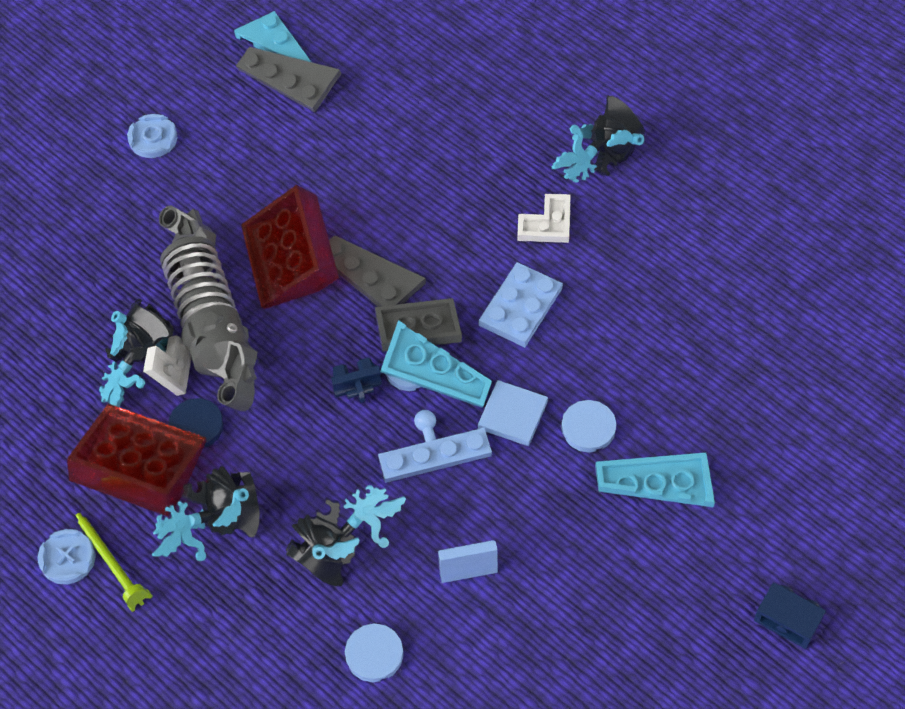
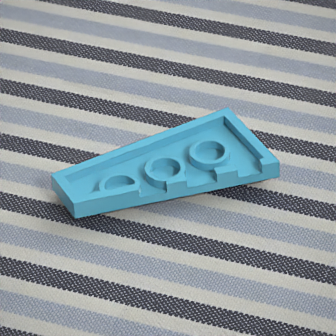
[380,320,492,408]
[595,453,715,507]

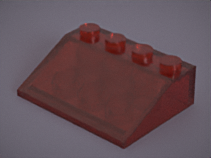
[241,185,339,309]
[67,403,206,517]

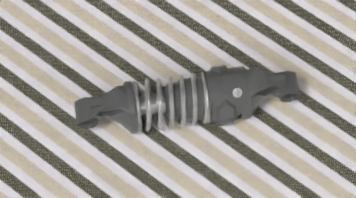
[159,205,258,412]

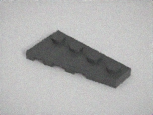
[236,47,342,112]
[316,235,426,307]

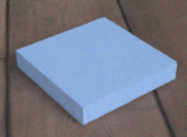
[478,380,548,446]
[438,540,498,583]

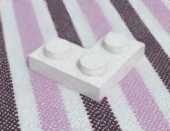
[517,194,570,243]
[143,335,191,396]

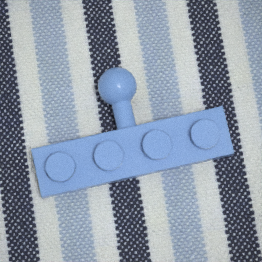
[378,410,492,483]

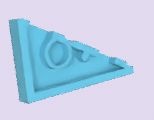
[234,11,311,62]

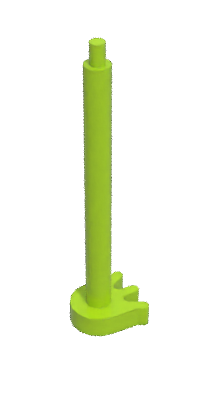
[76,513,153,612]

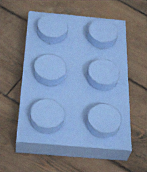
[479,262,563,347]

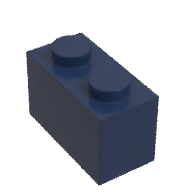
[754,582,826,649]

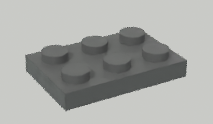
[375,298,462,351]

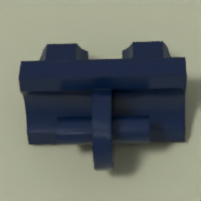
[331,357,382,404]

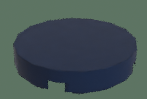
[169,398,223,450]

